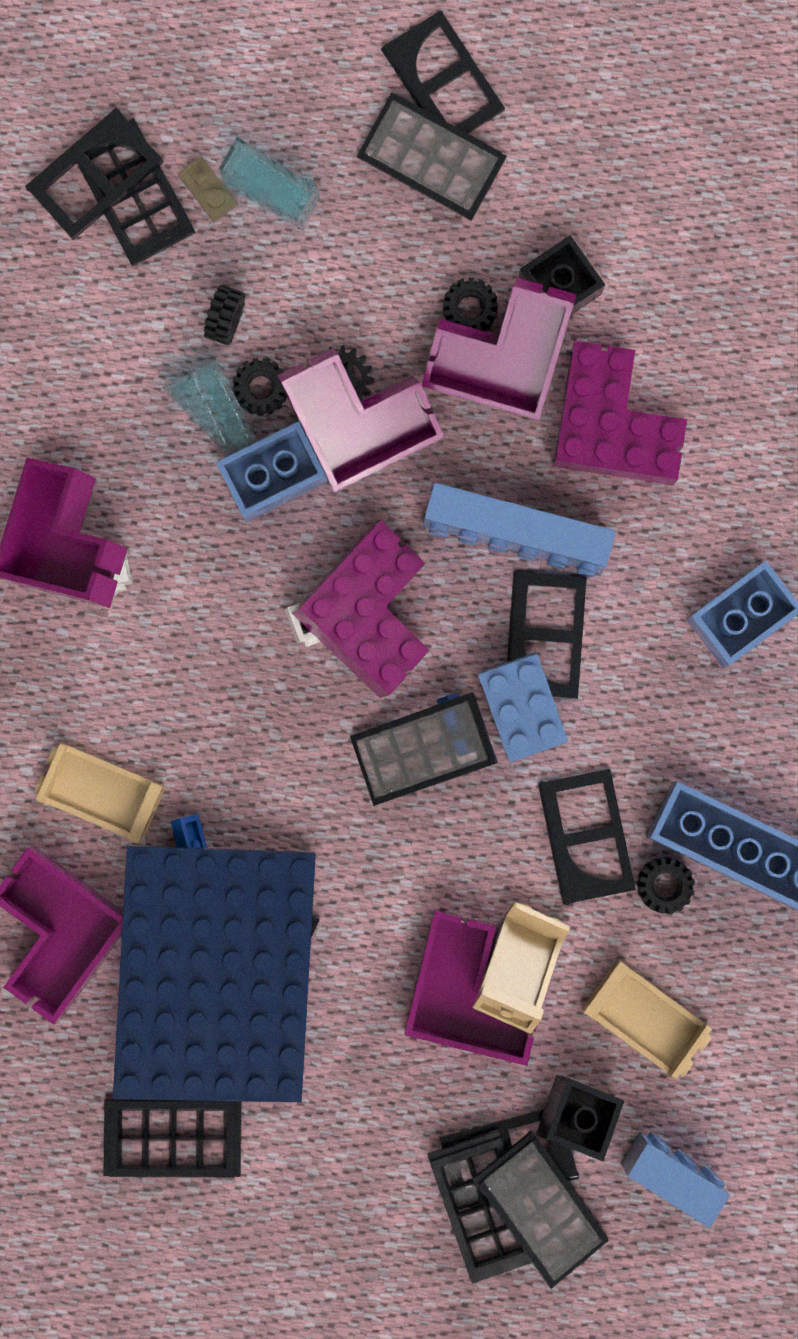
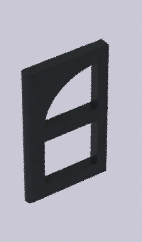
[381,11,506,148]
[25,108,164,240]
[507,571,587,699]
[538,769,636,905]
[439,1109,579,1211]

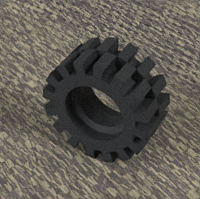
[443,277,498,332]
[204,285,246,345]
[233,358,287,416]
[637,857,695,914]

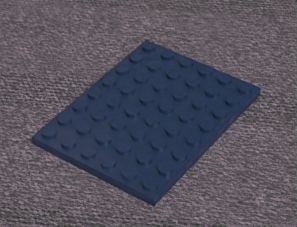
[113,845,316,1102]

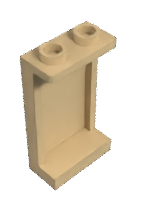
[35,743,166,844]
[472,902,570,1034]
[581,959,712,1080]

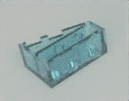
[219,136,320,230]
[162,360,257,456]

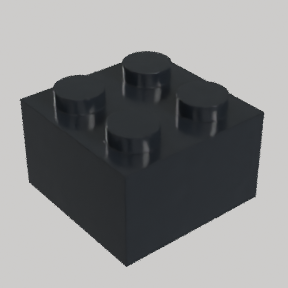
[518,235,605,315]
[535,1075,624,1162]

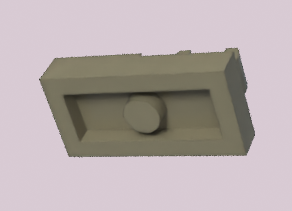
[178,156,238,223]

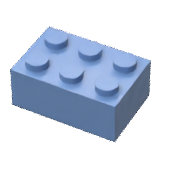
[216,421,328,523]
[686,561,798,668]
[478,652,568,763]
[621,1132,730,1228]

